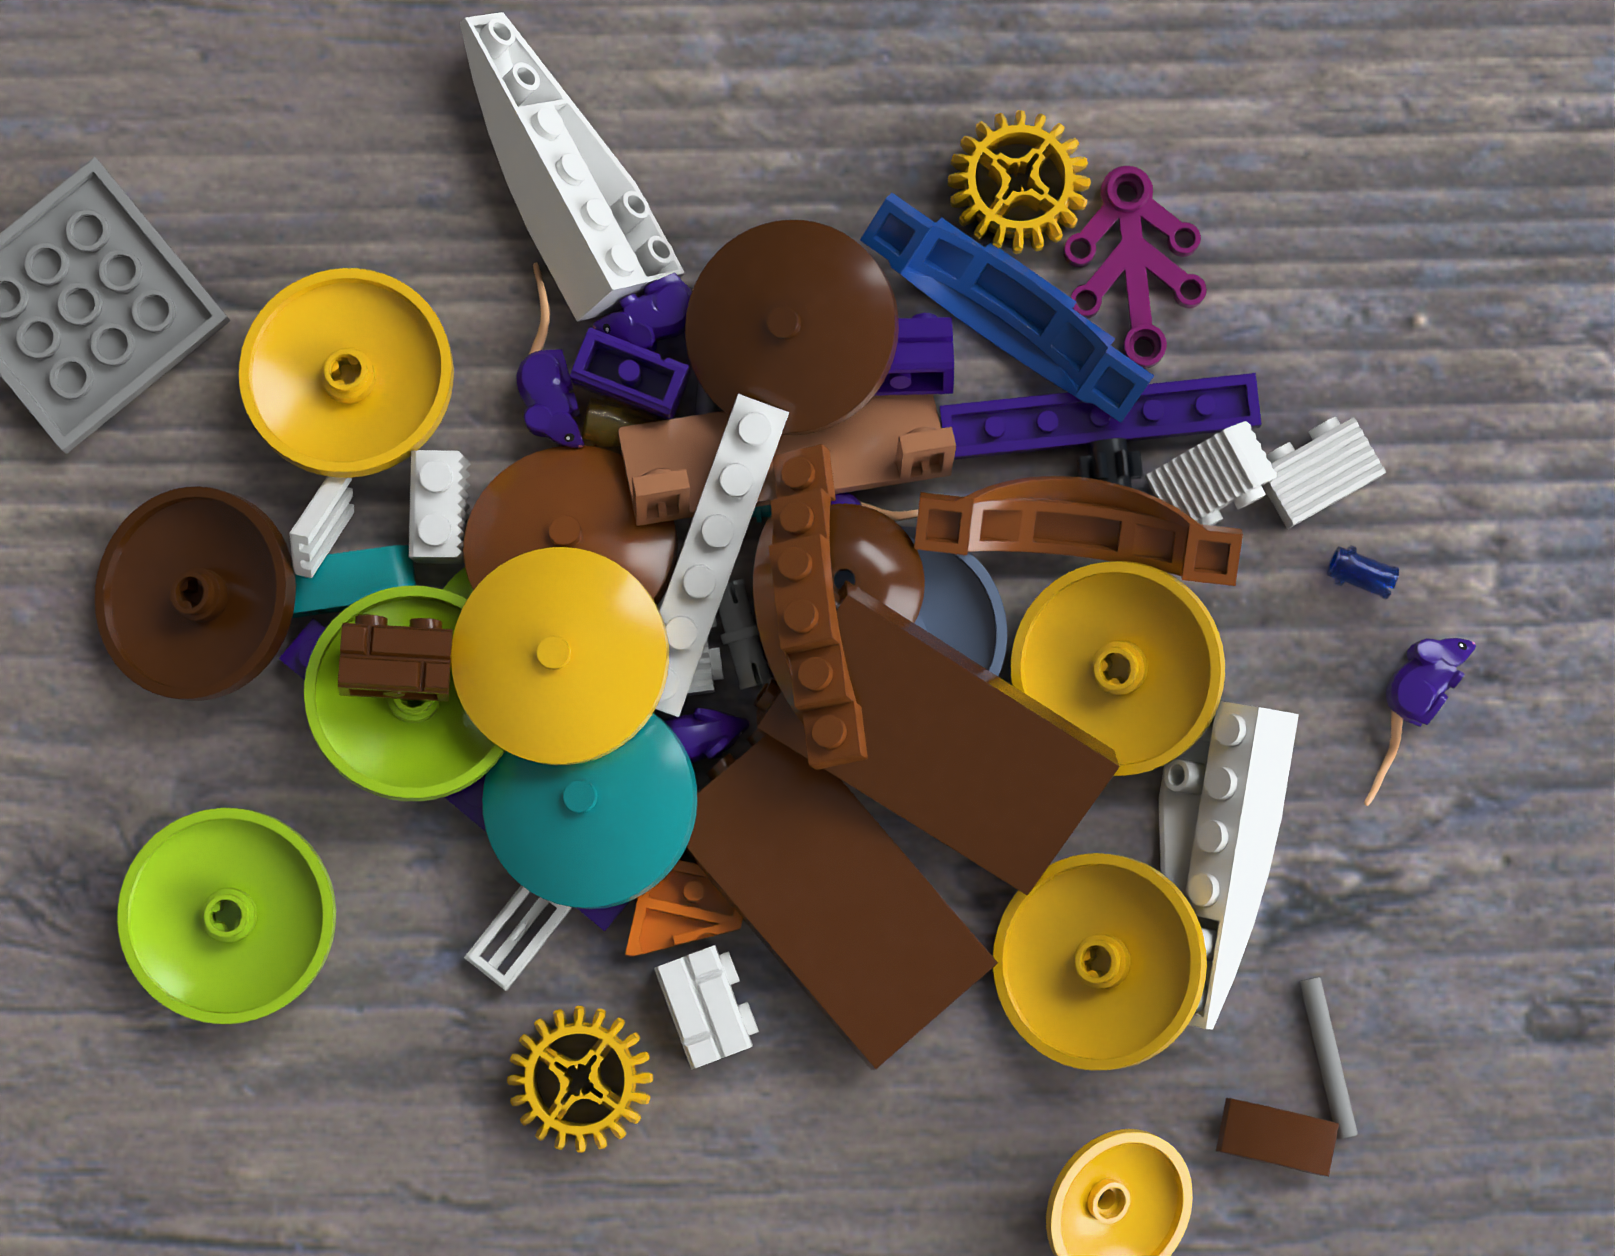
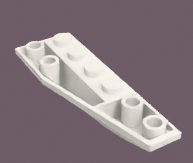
[460,12,685,322]
[1159,701,1299,1030]

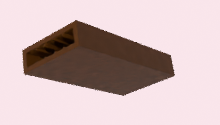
[754,580,1120,896]
[685,728,998,1070]

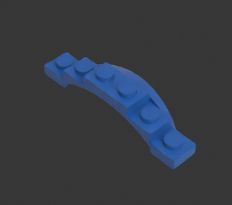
[860,193,1154,423]

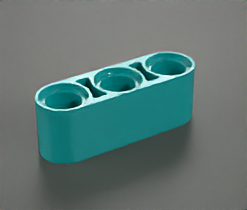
[292,545,416,618]

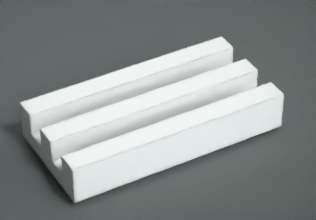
[289,476,354,578]
[464,886,573,991]

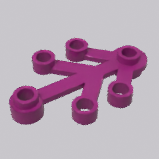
[1063,166,1207,369]

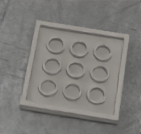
[0,157,231,454]

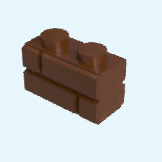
[338,615,453,702]

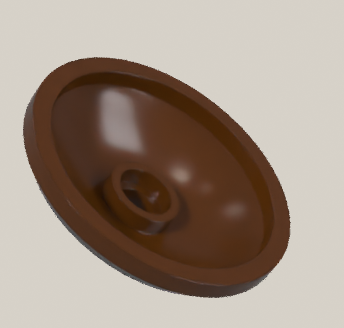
[830,504,925,623]

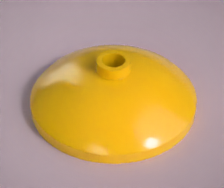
[1046,1129,1193,1256]

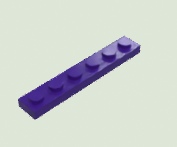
[939,373,1262,460]

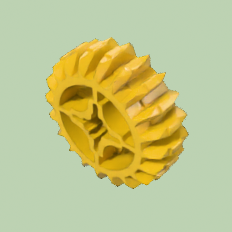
[947,110,1091,254]
[507,1005,653,1153]

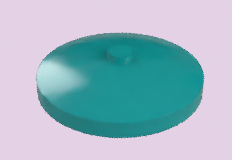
[482,713,697,909]

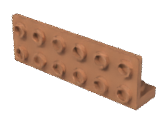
[618,394,956,526]

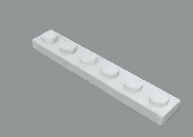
[656,394,789,717]

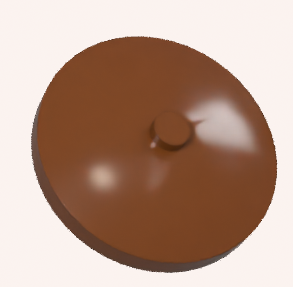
[463,446,678,605]

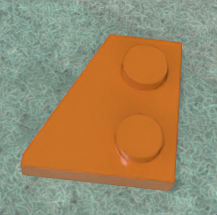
[625,860,743,957]

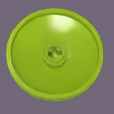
[304,586,505,801]
[117,808,336,1024]

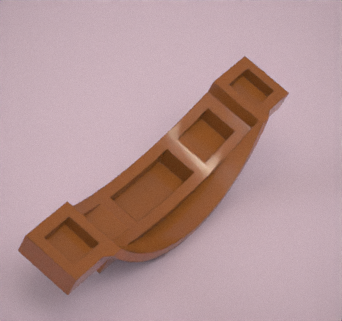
[753,444,868,770]
[914,476,1243,586]

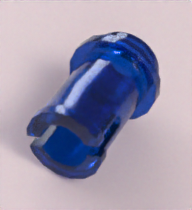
[1327,545,1399,600]

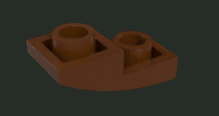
[1216,1098,1339,1177]

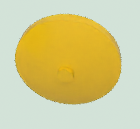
[239,268,454,478]
[451,547,669,765]
[1011,561,1225,776]
[993,853,1207,1070]

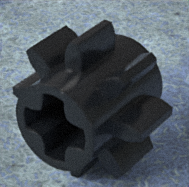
[1077,438,1143,488]

